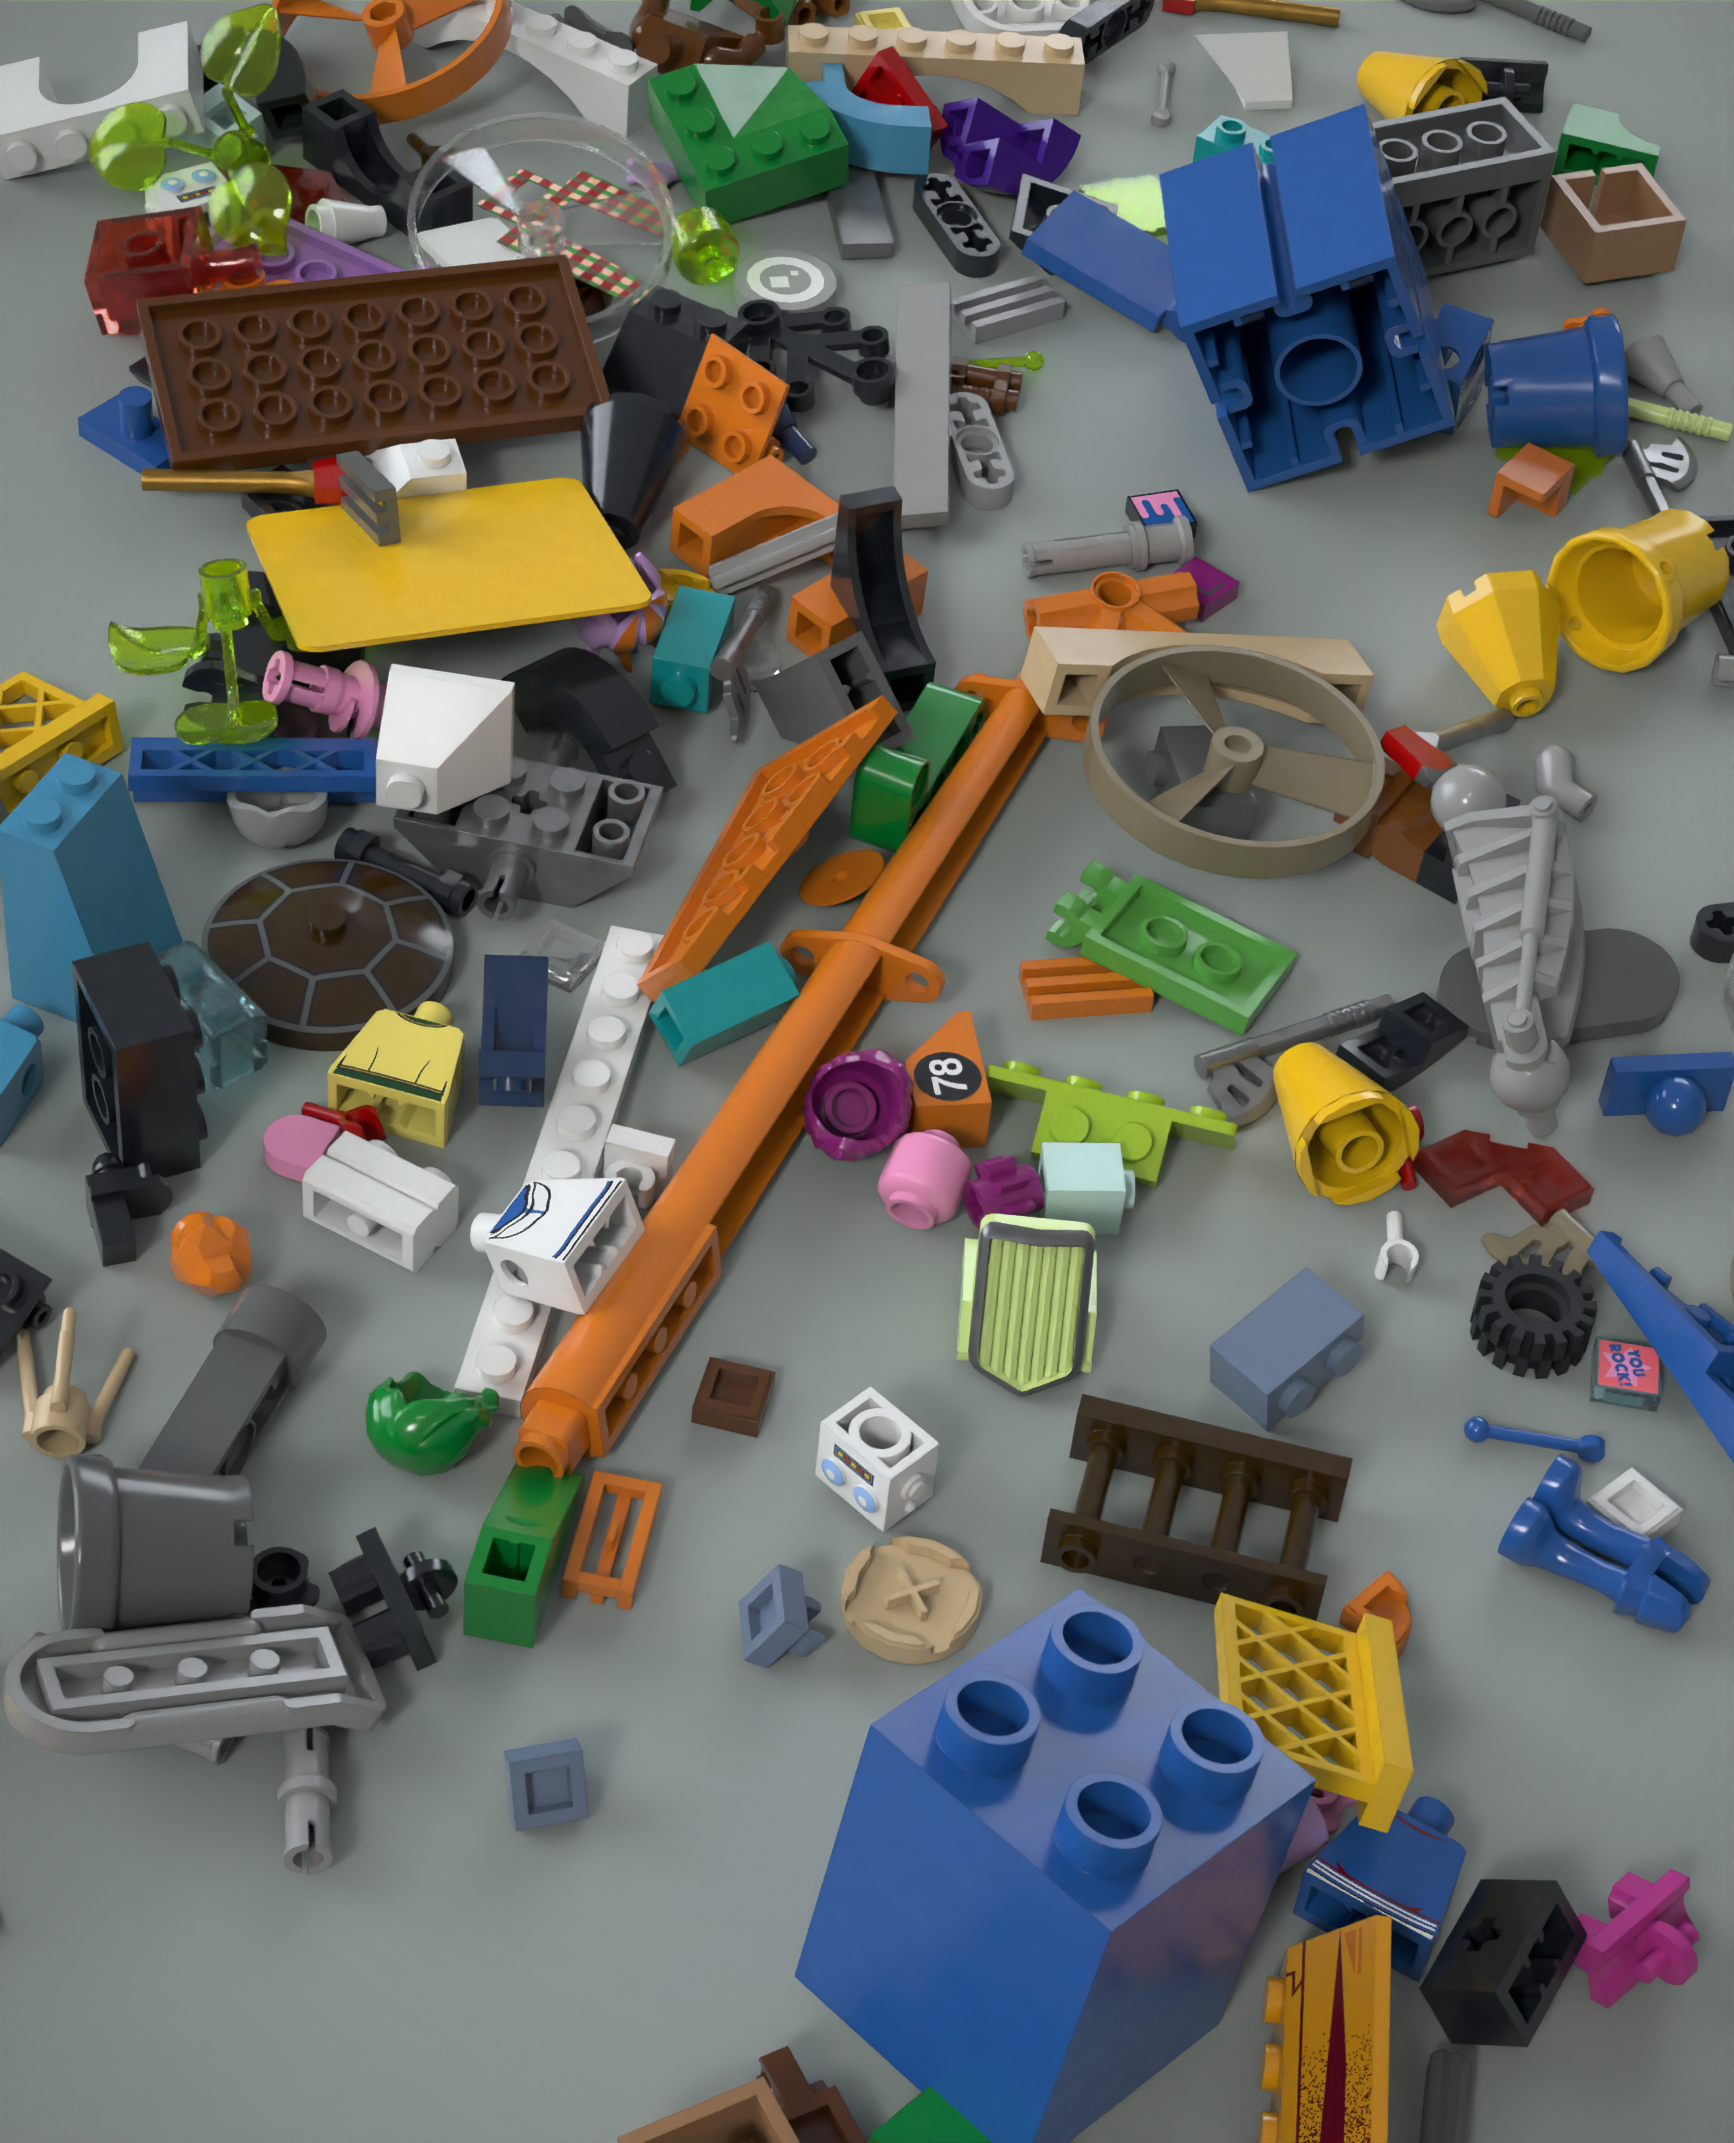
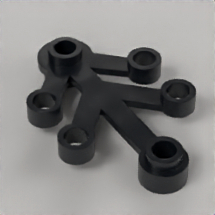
[737,299,895,413]

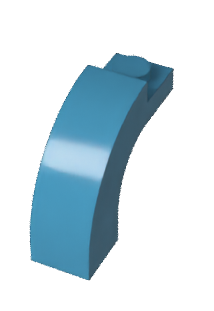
[805,63,932,175]

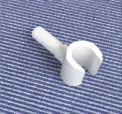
[1374,1211,1419,1283]

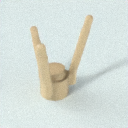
[16,1307,135,1458]

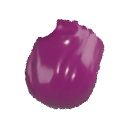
[802,1049,914,1162]

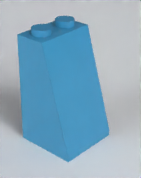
[0,752,188,1023]

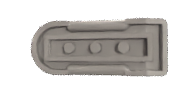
[3,1604,387,1755]

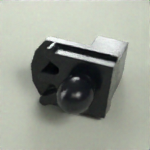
[85,1152,173,1267]

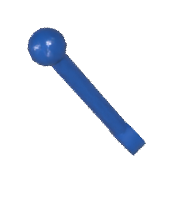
[1464,1416,1605,1463]

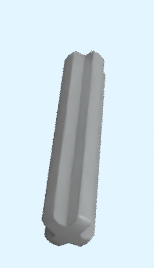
[708,512,838,595]

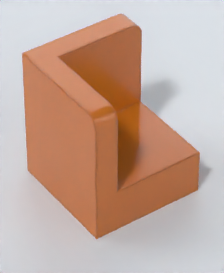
[1487,442,1576,518]

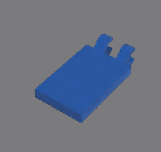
[1021,190,1185,343]

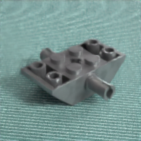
[393,732,663,921]

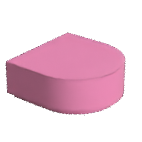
[263,1115,340,1182]

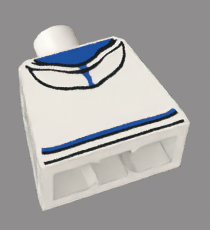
[470,1178,645,1315]

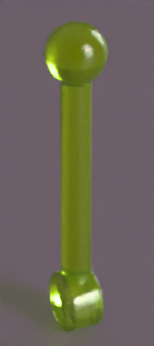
[969,351,1045,372]

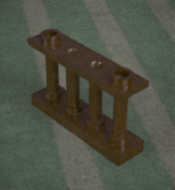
[1040,1394,1353,1621]

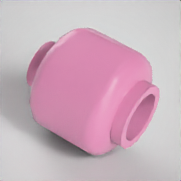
[877,1129,972,1230]

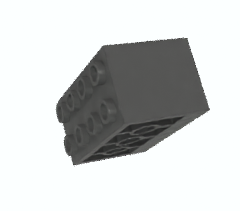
[1372,97,1556,277]

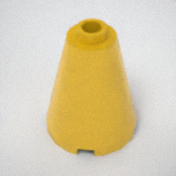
[1357,51,1487,119]
[1273,1042,1420,1206]

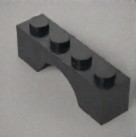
[302,89,473,243]

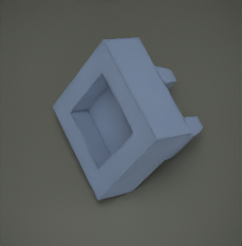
[738,1564,825,1668]
[503,1738,589,1831]

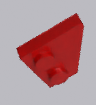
[851,46,948,151]

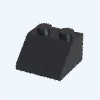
[602,285,748,421]

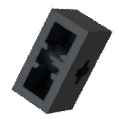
[1419,1879,1588,2047]

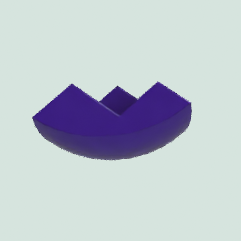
[940,97,1081,195]

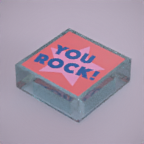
[1590,1336,1662,1412]

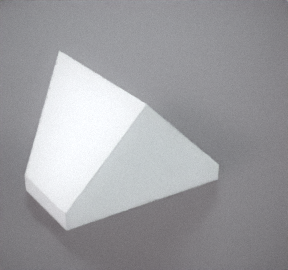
[1195,31,1293,110]

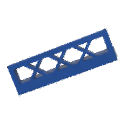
[128,737,377,803]

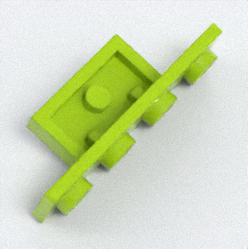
[986,1061,1238,1188]

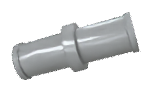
[277,1727,337,1874]

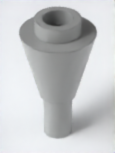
[1625,335,1703,414]

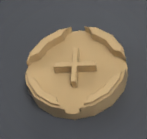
[839,1536,983,1665]

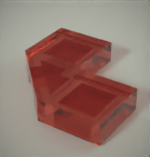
[1413,1130,1594,1227]

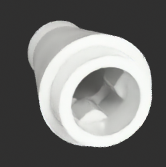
[305,198,387,245]

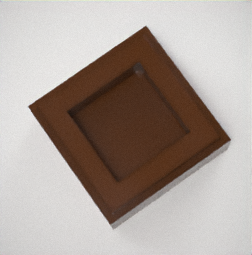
[691,1357,776,1438]

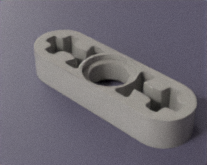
[951,392,1014,511]

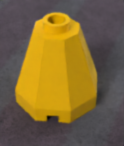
[1436,570,1561,717]

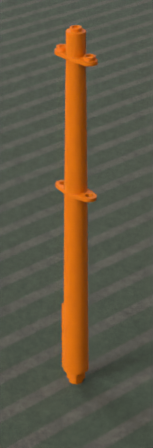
[513,669,1109,1478]

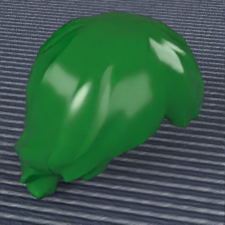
[365,1371,500,1476]

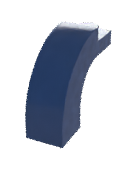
[479,954,549,1107]

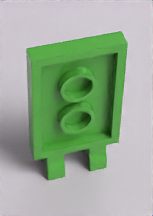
[1045,860,1298,1036]

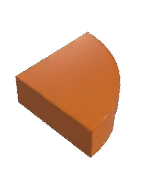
[1339,1570,1411,1660]

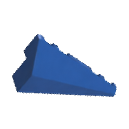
[1586,1230,1734,1463]

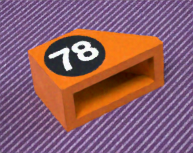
[905,1011,992,1148]

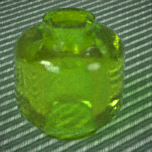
[665,206,740,286]

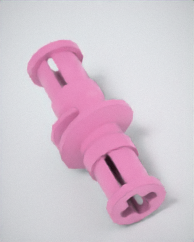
[262,651,387,738]

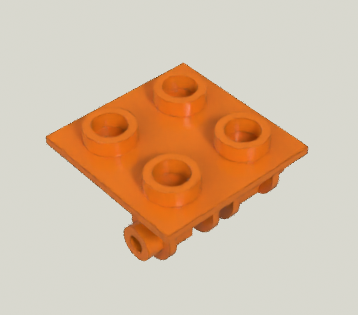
[678,334,790,474]

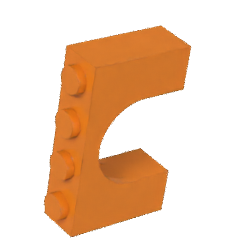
[669,455,928,657]

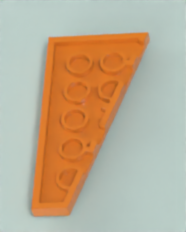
[637,695,898,1003]

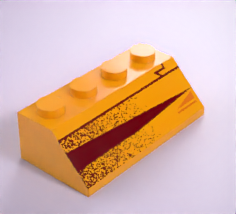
[1256,1915,1392,2143]

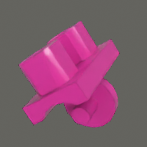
[1573,1869,1700,2009]

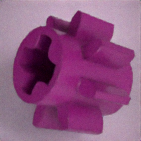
[963,1155,1044,1229]

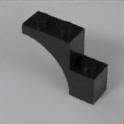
[830,486,936,712]

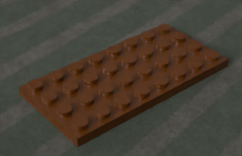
[135,254,610,470]

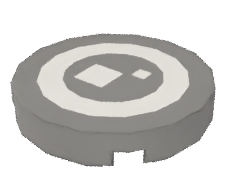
[733,249,837,314]

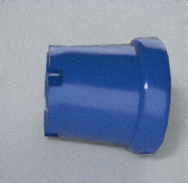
[1484,314,1629,458]

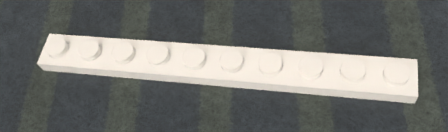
[454,925,664,1419]

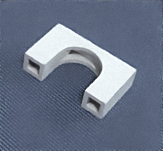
[0,21,205,180]

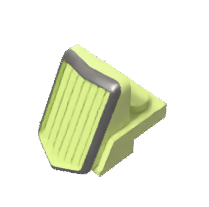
[956,1213,1097,1397]

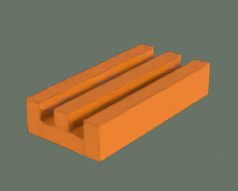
[1019,957,1154,1020]
[561,1470,663,1610]

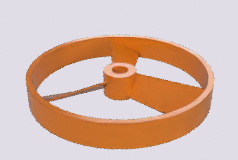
[263,0,513,125]

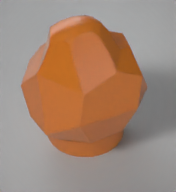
[170,1211,251,1297]

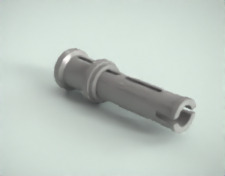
[1021,515,1194,578]

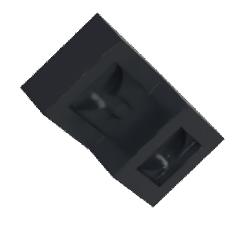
[1336,992,1469,1092]

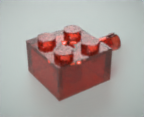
[84,206,262,335]

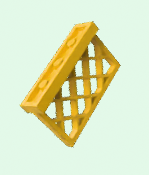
[0,671,125,815]
[1214,1592,1414,1833]

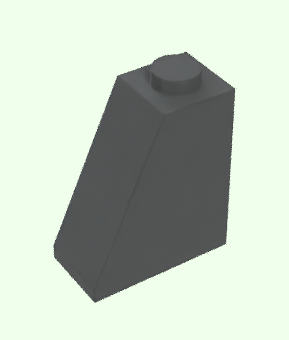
[754,630,916,749]

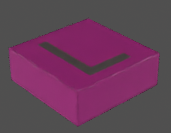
[1172,556,1240,621]

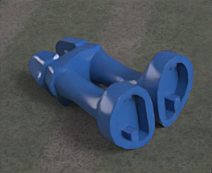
[1497,1453,1711,1633]

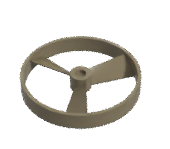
[1082,645,1385,879]

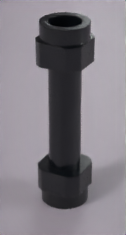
[334,827,479,917]

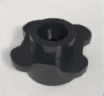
[250,1547,320,1612]

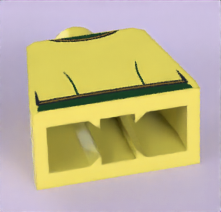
[327,1001,465,1149]

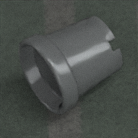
[57,1454,254,1632]

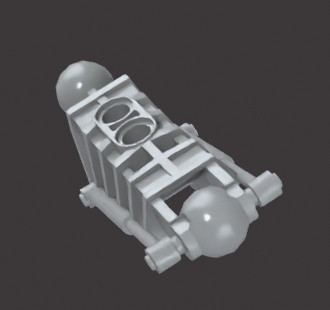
[1430,764,1585,1137]

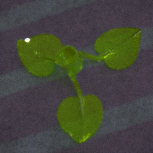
[88,3,291,255]
[108,558,308,745]

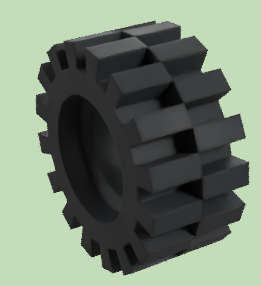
[1470,1254,1598,1379]

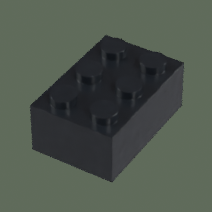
[72,941,208,1178]

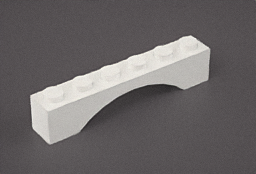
[411,0,658,137]

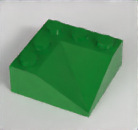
[647,64,849,229]

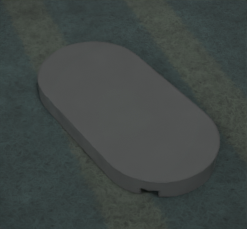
[1436,928,1680,1049]

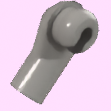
[1535,744,1597,821]

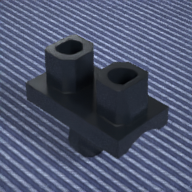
[1460,57,1549,113]
[328,1527,458,1671]

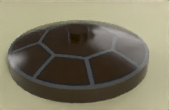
[201,859,454,1051]

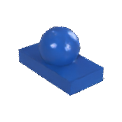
[1598,1052,1734,1137]

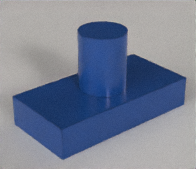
[78,386,171,474]

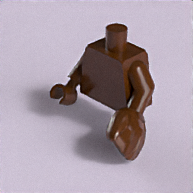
[629,0,785,74]

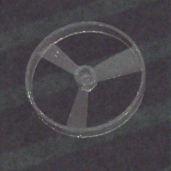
[407,112,674,343]

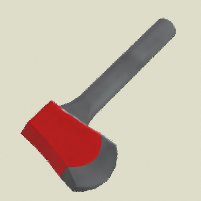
[1380,708,1514,790]

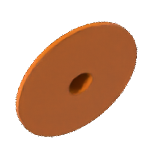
[799,849,885,907]

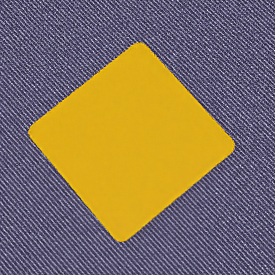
[246,477,652,652]

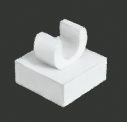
[603,1124,676,1209]

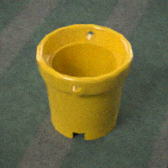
[1547,508,1729,673]

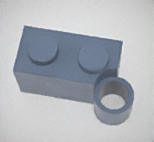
[1210,1267,1364,1431]

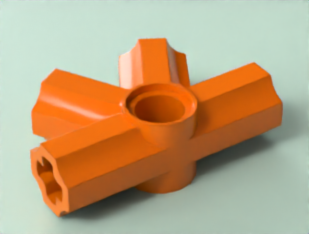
[1023,571,1200,641]

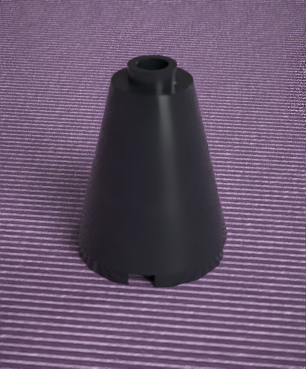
[580,392,691,550]

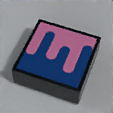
[1125,489,1198,538]

